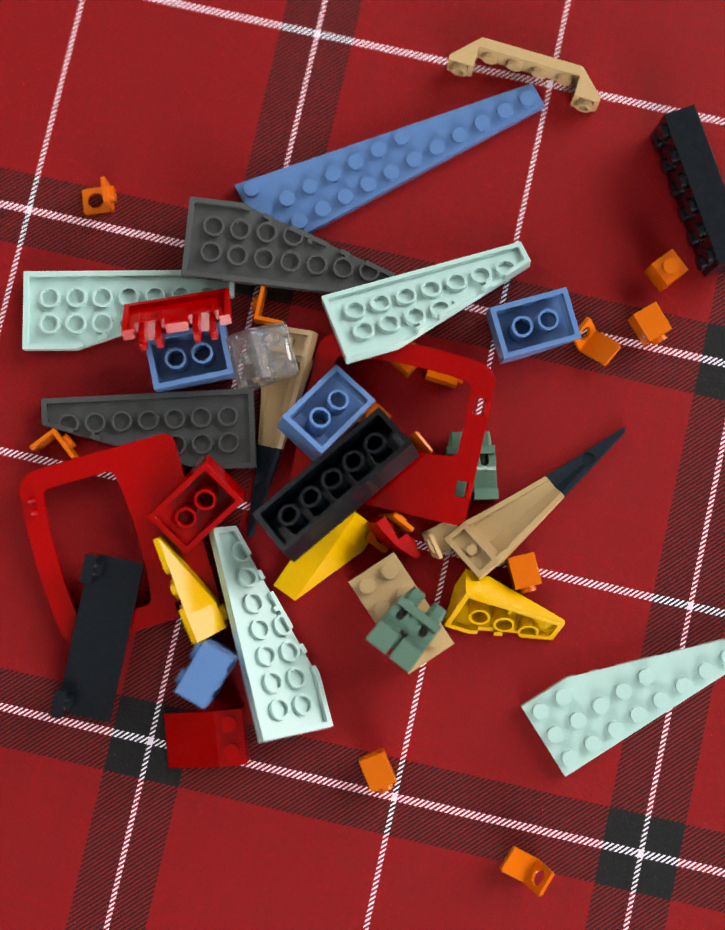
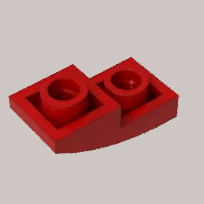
[366,516,421,558]

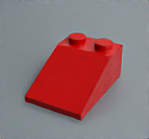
[147,454,246,554]
[164,705,250,768]

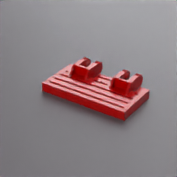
[121,288,232,351]

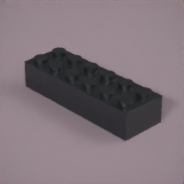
[651,104,725,277]
[252,407,420,563]

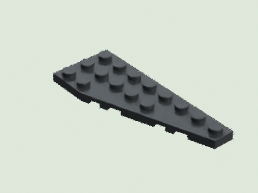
[181,196,395,294]
[41,388,257,470]

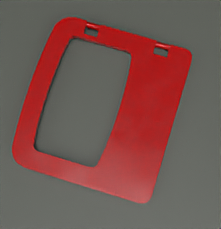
[290,333,495,525]
[19,434,220,643]

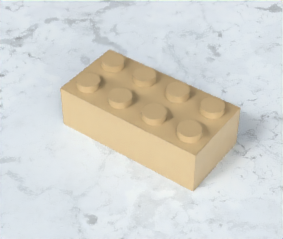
[349,552,454,674]

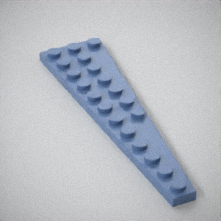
[234,83,545,234]

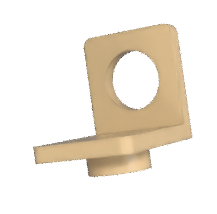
[421,522,458,559]

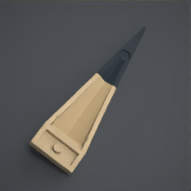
[246,324,318,538]
[444,428,625,580]

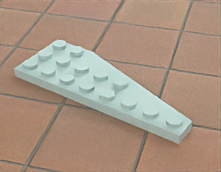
[321,241,531,364]
[22,270,235,351]
[209,526,333,743]
[520,638,725,777]

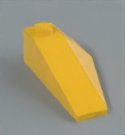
[274,511,370,601]
[153,536,229,645]
[444,569,565,640]

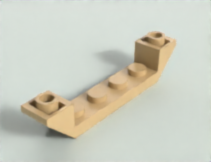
[447,37,601,113]

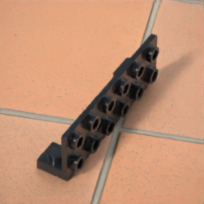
[50,552,144,722]

